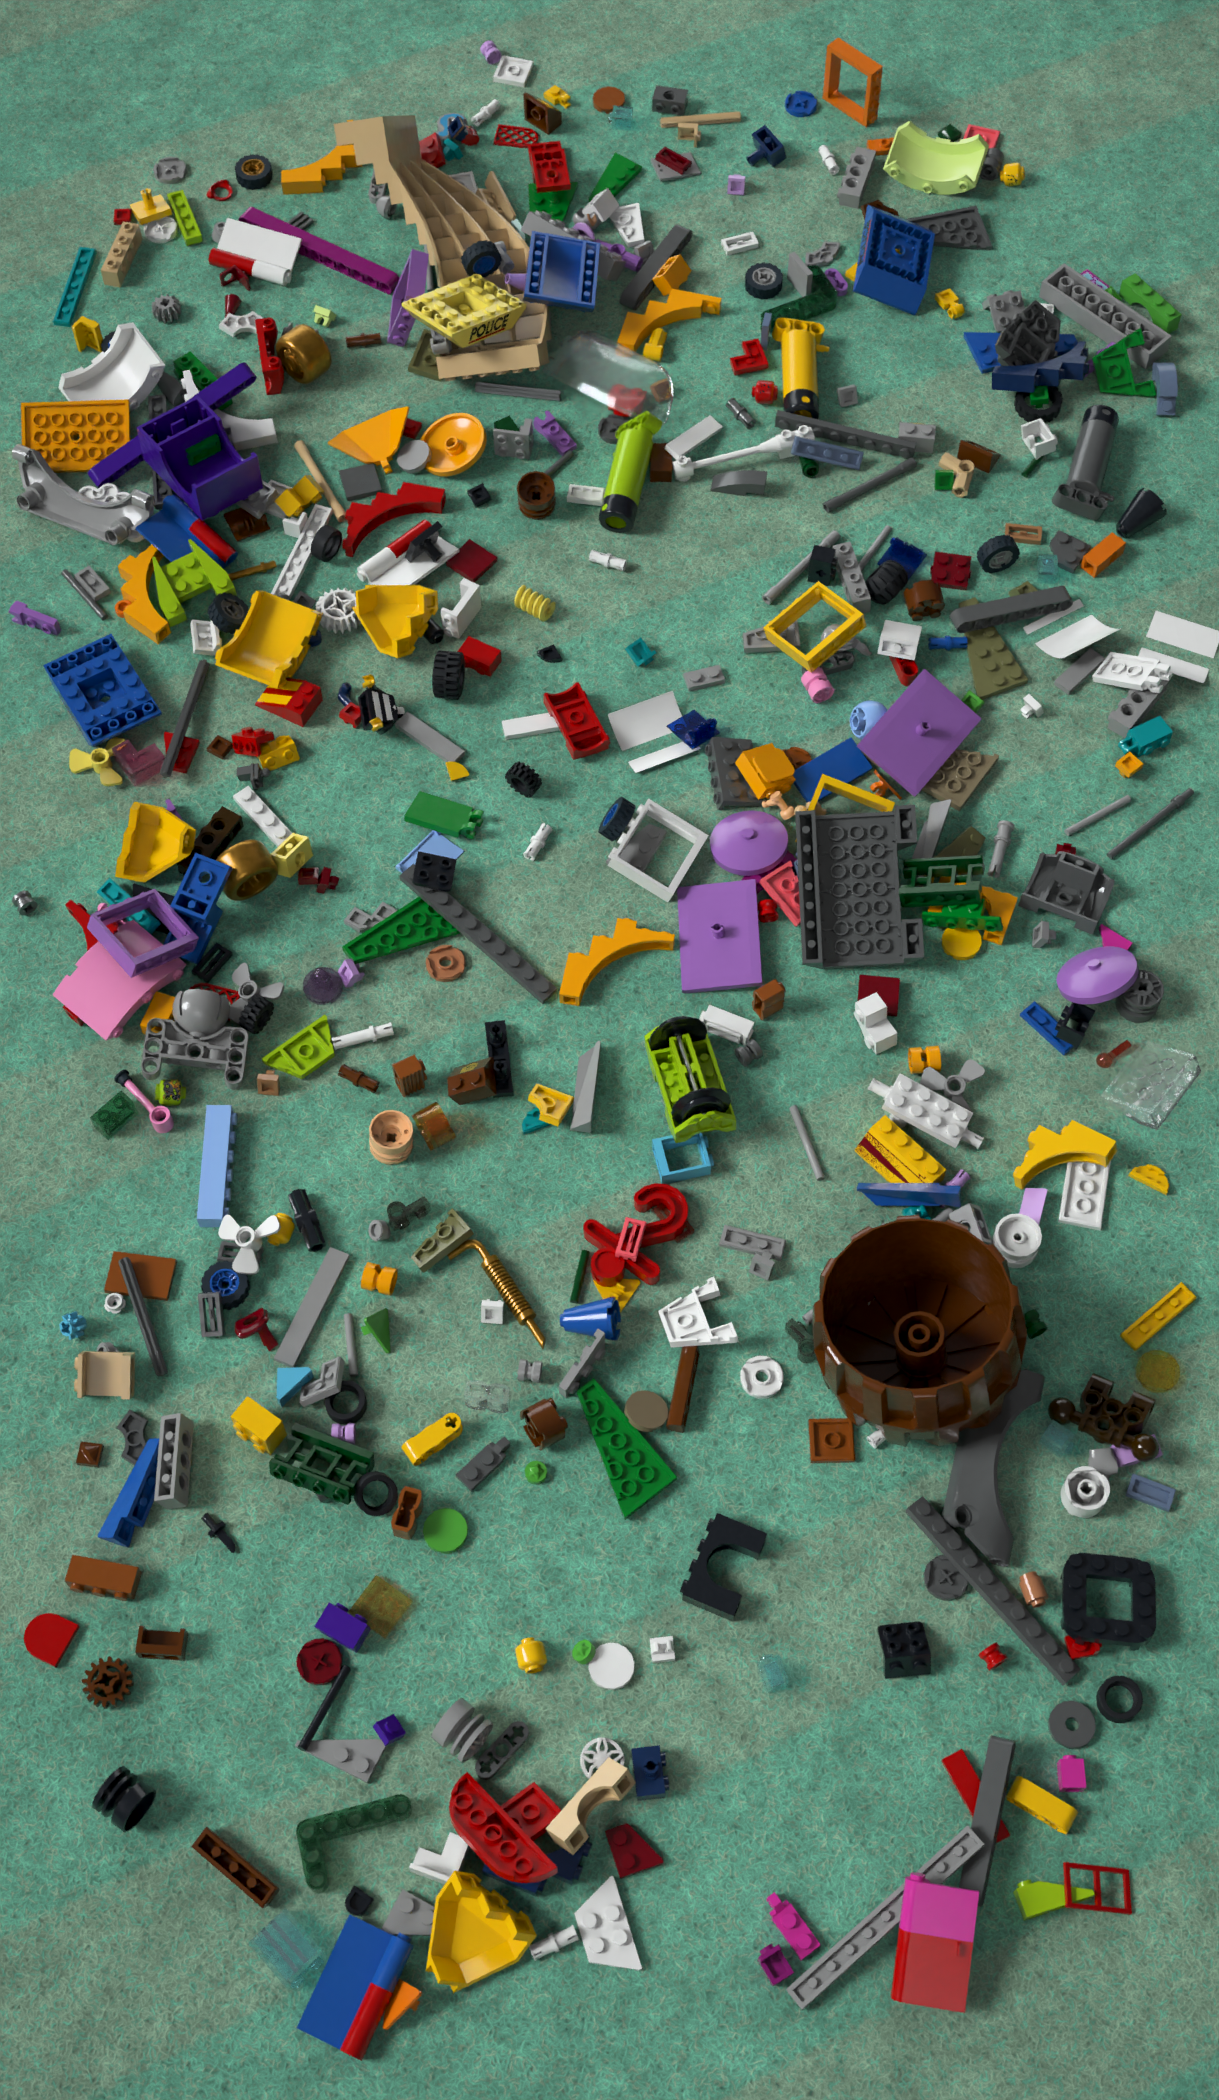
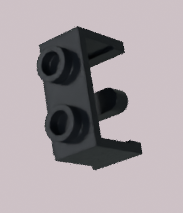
[1055,1002,1096,1049]

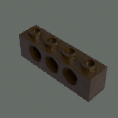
[177,806,244,879]

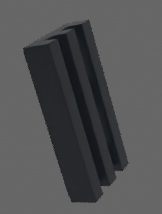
[191,942,233,983]

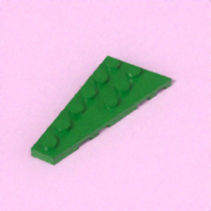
[528,182,578,222]

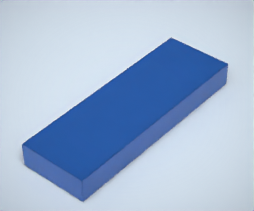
[1020,1001,1074,1055]

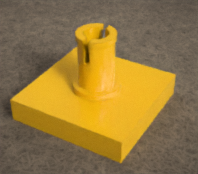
[130,188,172,225]

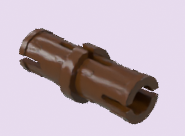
[346,333,381,348]
[338,1064,380,1093]

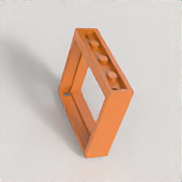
[822,38,883,127]

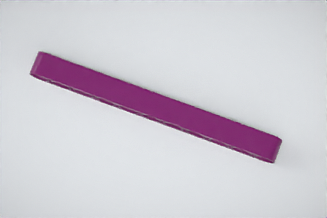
[238,207,400,295]

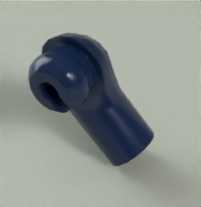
[337,682,355,707]

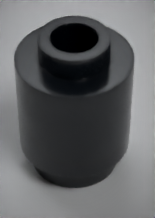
[423,618,444,644]

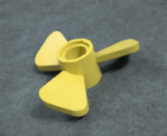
[69,737,126,786]

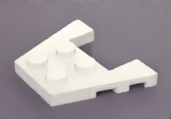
[658,1277,739,1348]

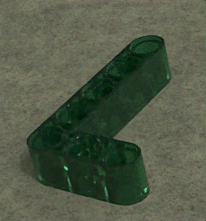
[760,265,838,333]
[296,1794,412,1893]

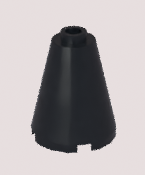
[1116,488,1167,538]

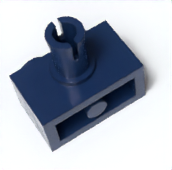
[746,125,786,167]
[631,1745,669,1801]

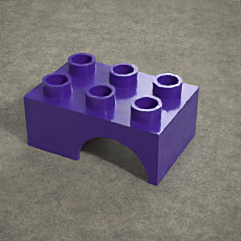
[136,396,263,521]

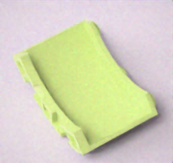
[883,121,989,195]

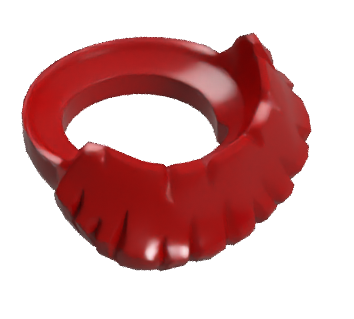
[206,179,232,201]

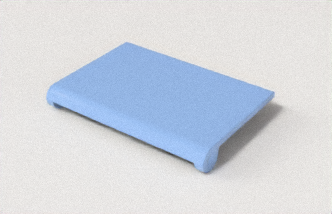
[395,830,464,873]

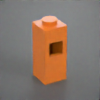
[1080,532,1126,578]

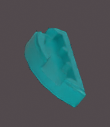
[522,1108,552,1135]

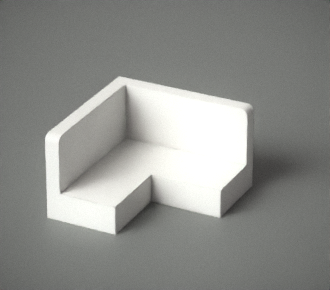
[409,1832,470,1884]

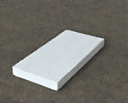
[1058,1161,1111,1230]

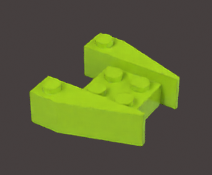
[152,539,237,627]

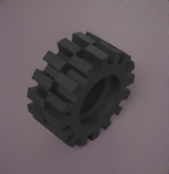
[505,762,542,798]
[239,995,274,1034]

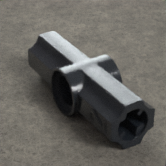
[288,1189,326,1252]

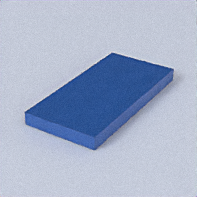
[793,737,873,802]

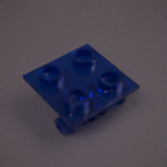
[877,537,927,580]
[667,710,720,750]

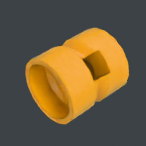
[908,1046,941,1074]
[361,1262,398,1296]

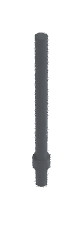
[1107,788,1194,859]

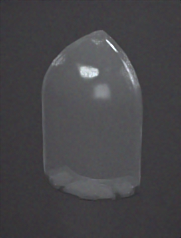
[542,329,674,426]

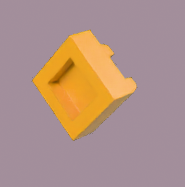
[1115,752,1144,778]

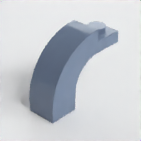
[1152,363,1178,415]

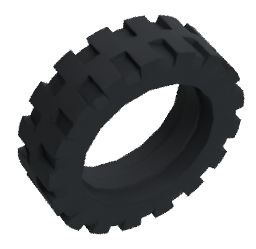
[1014,385,1063,423]

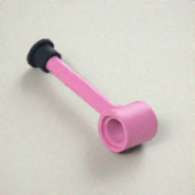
[114,1070,174,1133]

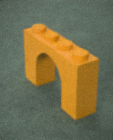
[927,877,1018,945]

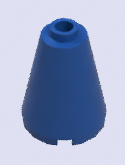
[560,1297,621,1340]

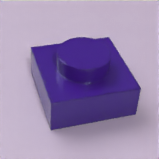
[373,1714,406,1746]

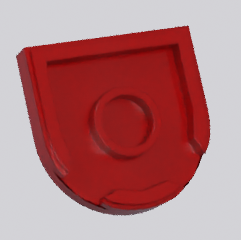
[24,1613,80,1668]

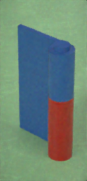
[136,495,238,569]
[297,1914,414,2061]

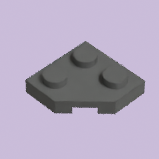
[1049,530,1091,574]

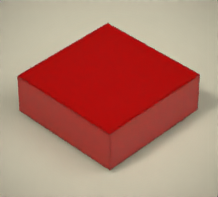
[113,209,132,225]

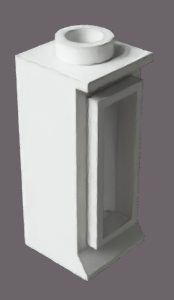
[699,1005,754,1046]

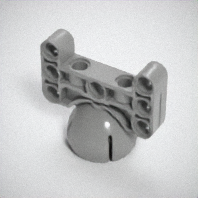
[141,989,248,1090]

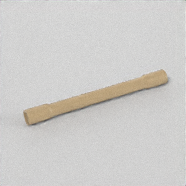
[294,440,346,522]

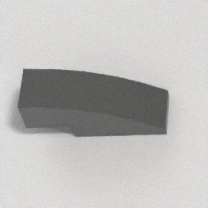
[710,470,767,496]

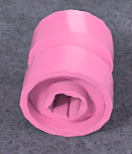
[801,667,834,703]

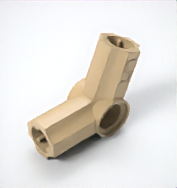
[938,452,974,498]

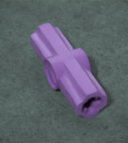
[595,239,643,272]

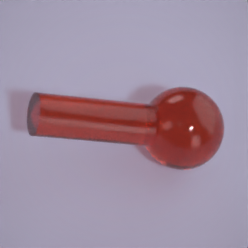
[1096,1040,1131,1068]

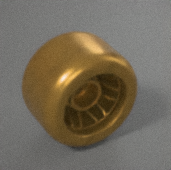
[276,324,332,384]
[216,839,278,901]

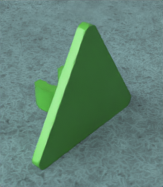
[361,1308,391,1353]

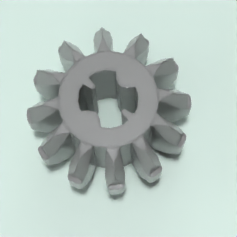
[152,294,181,323]

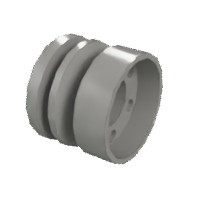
[431,1698,493,1763]

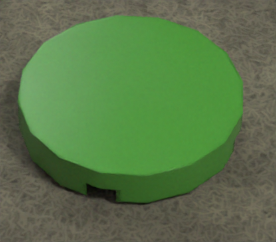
[423,1508,468,1554]

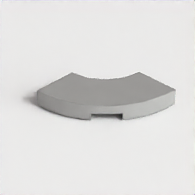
[805,242,840,269]

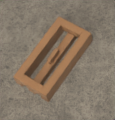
[1004,523,1042,545]

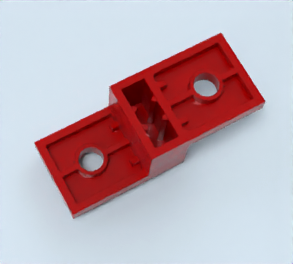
[528,141,571,193]

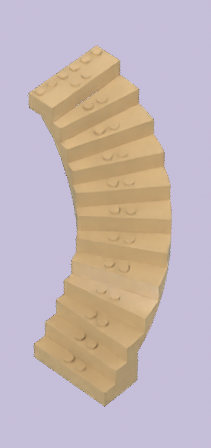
[334,115,552,381]

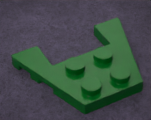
[1092,328,1156,397]

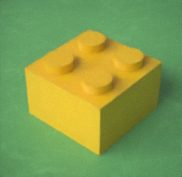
[231,1396,287,1455]

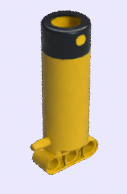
[771,318,829,419]

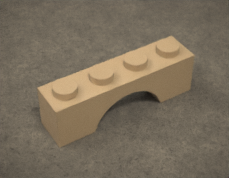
[546,1757,636,1855]

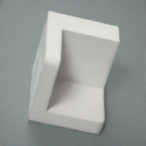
[282,512,308,538]

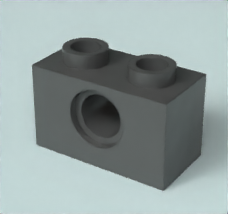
[652,85,688,116]

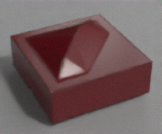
[298,867,320,885]

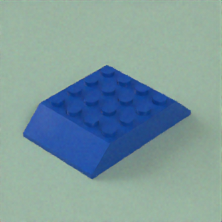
[523,231,600,313]

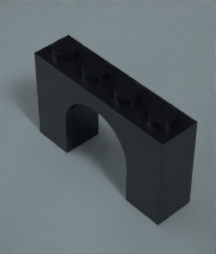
[680,1513,767,1622]

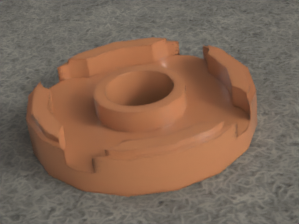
[426,945,466,982]

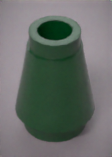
[799,456,819,478]

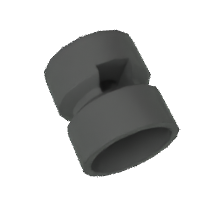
[979,148,1004,181]

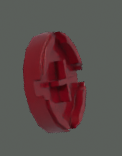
[296,1638,343,1686]

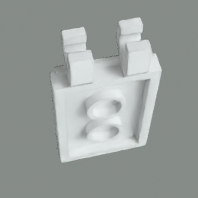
[1092,652,1173,693]

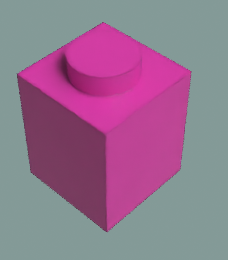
[1057,1755,1086,1792]

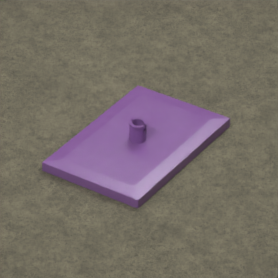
[857,669,982,797]
[677,879,763,993]

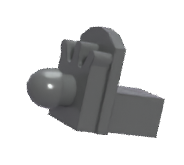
[237,763,271,790]

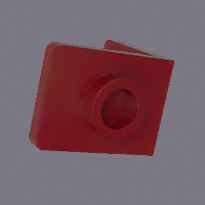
[219,265,251,291]

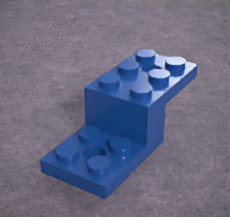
[163,853,233,965]

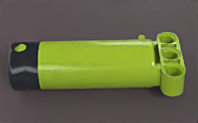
[598,411,662,533]

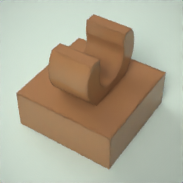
[257,1070,280,1096]

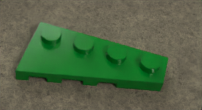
[589,152,642,202]

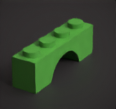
[1119,273,1182,334]

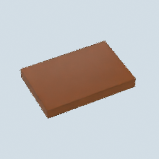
[104,1251,177,1301]

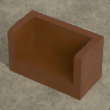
[650,443,672,482]
[135,1626,188,1661]

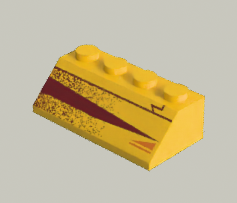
[854,1115,947,1183]

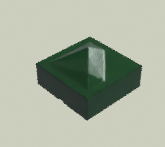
[938,124,962,142]

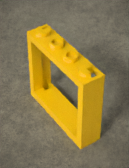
[763,581,866,673]
[795,774,895,842]

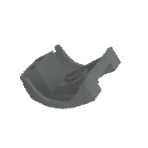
[1018,851,1115,935]

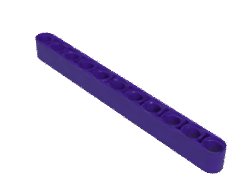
[88,362,257,489]

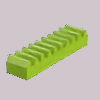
[167,190,203,246]

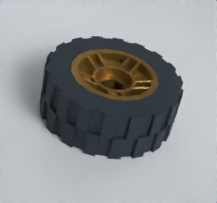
[235,154,273,190]

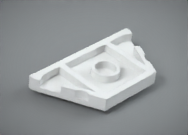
[574,1876,642,1971]

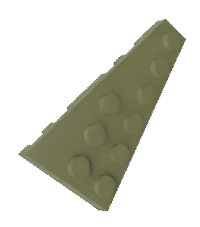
[958,597,1028,700]

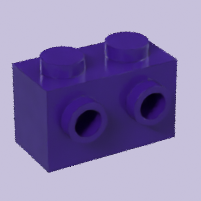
[314,1602,371,1653]

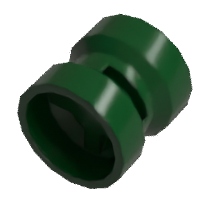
[1025,1309,1048,1339]

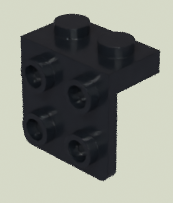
[412,851,457,892]
[878,1622,931,1679]

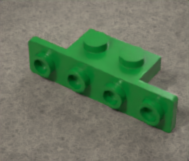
[922,899,1003,932]

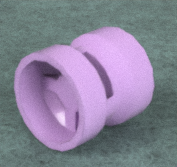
[480,41,501,64]
[331,1423,356,1445]

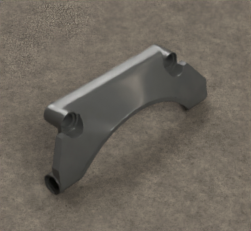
[941,1369,1045,1567]

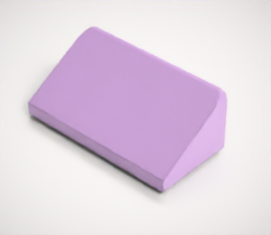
[1019,1188,1048,1226]

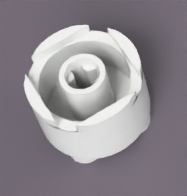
[1060,1466,1110,1518]

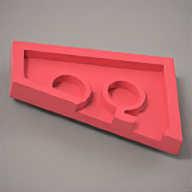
[759,860,801,927]

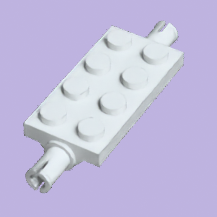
[868,1073,984,1149]

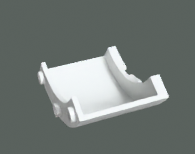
[58,322,165,412]

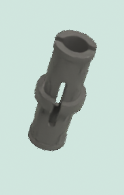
[726,398,756,429]

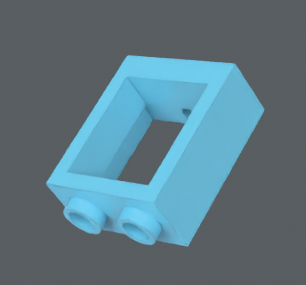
[652,1133,714,1184]

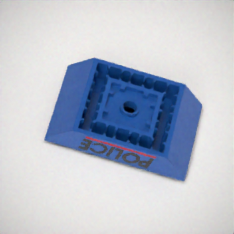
[853,205,935,315]
[43,634,162,747]

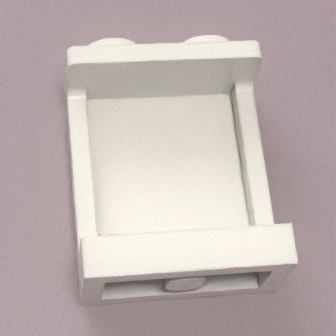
[441,578,481,639]
[877,620,922,661]

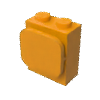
[735,743,796,800]

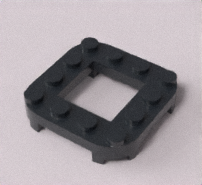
[1060,1553,1156,1651]

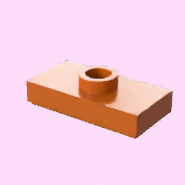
[867,137,894,156]

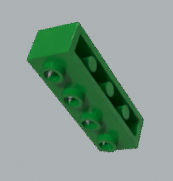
[173,351,233,411]

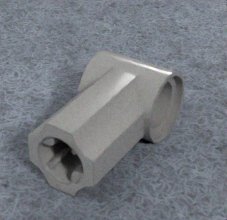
[494,241,514,274]

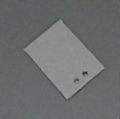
[651,152,701,182]

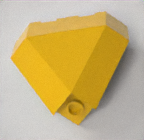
[352,585,438,658]
[115,802,196,883]
[426,1871,537,1993]

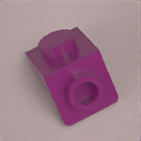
[757,1944,794,1987]

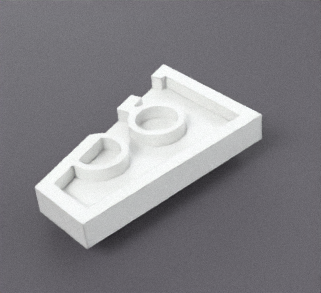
[609,203,645,248]

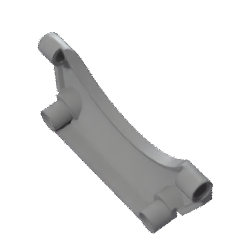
[12,444,155,545]

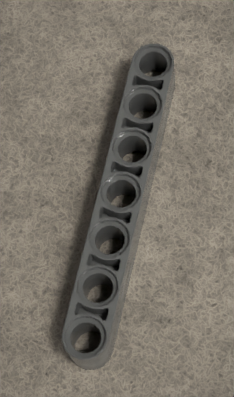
[619,224,692,311]
[950,586,1073,633]
[959,1735,1016,1907]

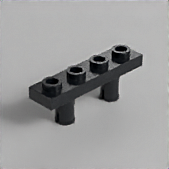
[485,1020,514,1098]

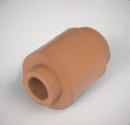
[1019,1571,1048,1608]

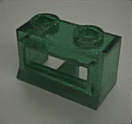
[90,1091,139,1140]

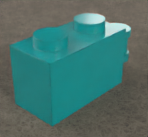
[1118,716,1173,757]

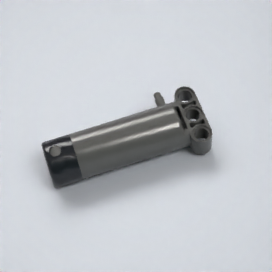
[1052,405,1119,520]

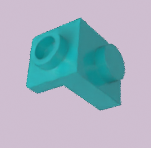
[625,637,657,667]

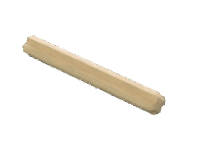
[660,111,741,128]

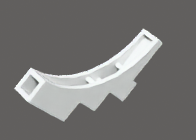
[181,370,278,451]

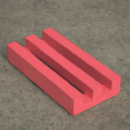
[615,1217,647,1262]

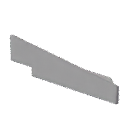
[570,1041,601,1133]

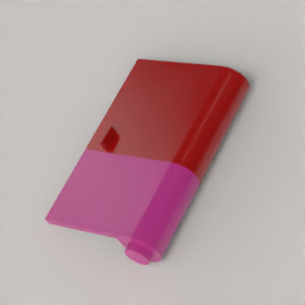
[891,1872,979,2013]

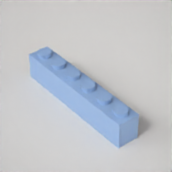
[197,1105,237,1227]

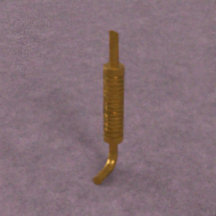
[447,1239,545,1349]

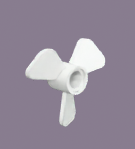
[218,1215,281,1274]

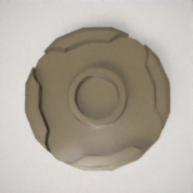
[624,1390,668,1432]

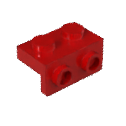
[231,727,274,757]

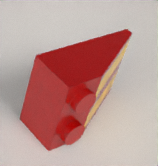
[255,678,323,727]

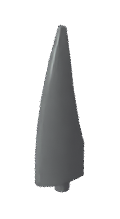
[157,371,187,407]

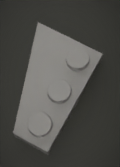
[559,1329,606,1398]

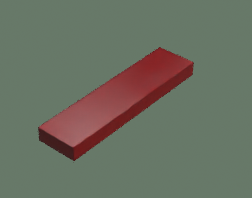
[941,1749,1010,1844]

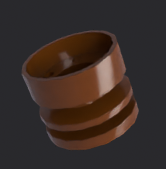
[517,471,556,520]

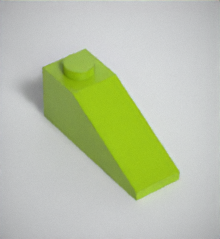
[1013,1879,1095,1921]

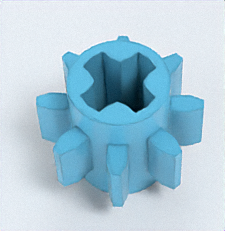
[59,1311,87,1340]

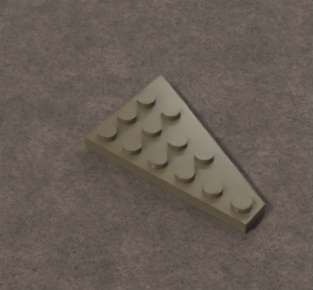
[862,749,999,812]

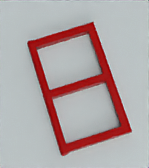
[1063,1862,1132,1915]

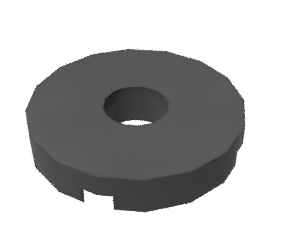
[1048,1701,1096,1749]

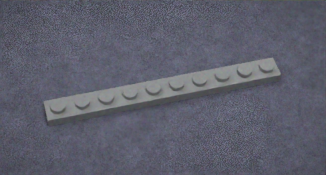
[786,1825,984,2011]

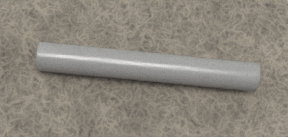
[344,1313,358,1377]

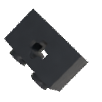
[808,545,838,586]

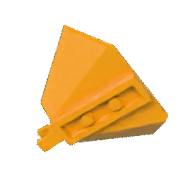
[327,406,410,474]

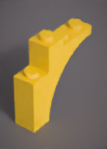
[1013,1120,1117,1190]

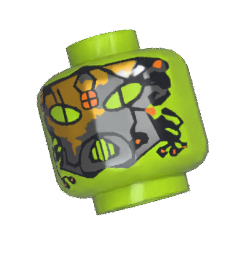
[155,1079,186,1106]

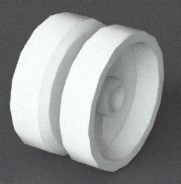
[992,1213,1042,1268]

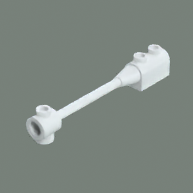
[672,425,815,482]

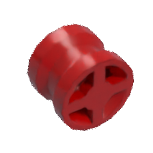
[758,899,778,923]
[978,1642,1008,1671]

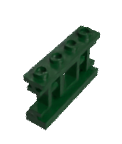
[899,855,985,907]
[269,1423,375,1505]

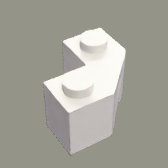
[854,992,897,1054]

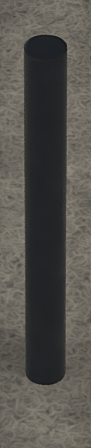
[298,1665,351,1752]

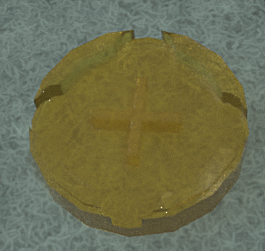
[1135,1350,1180,1393]

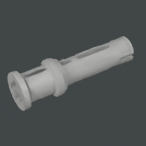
[988,820,1015,878]

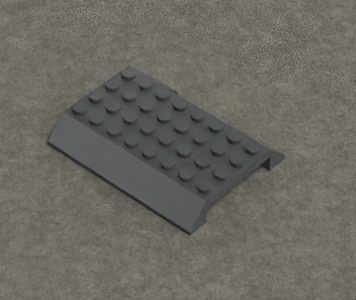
[795,805,924,969]

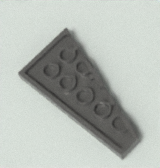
[906,205,992,250]

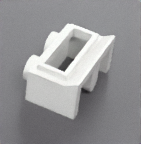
[1021,418,1058,460]

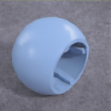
[850,700,888,740]

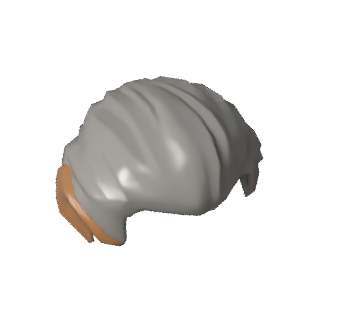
[572,208,601,230]

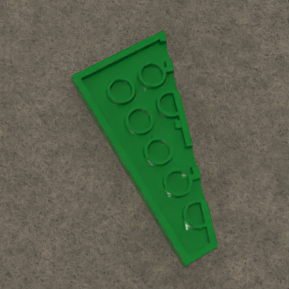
[342,897,460,964]
[577,1378,677,1520]

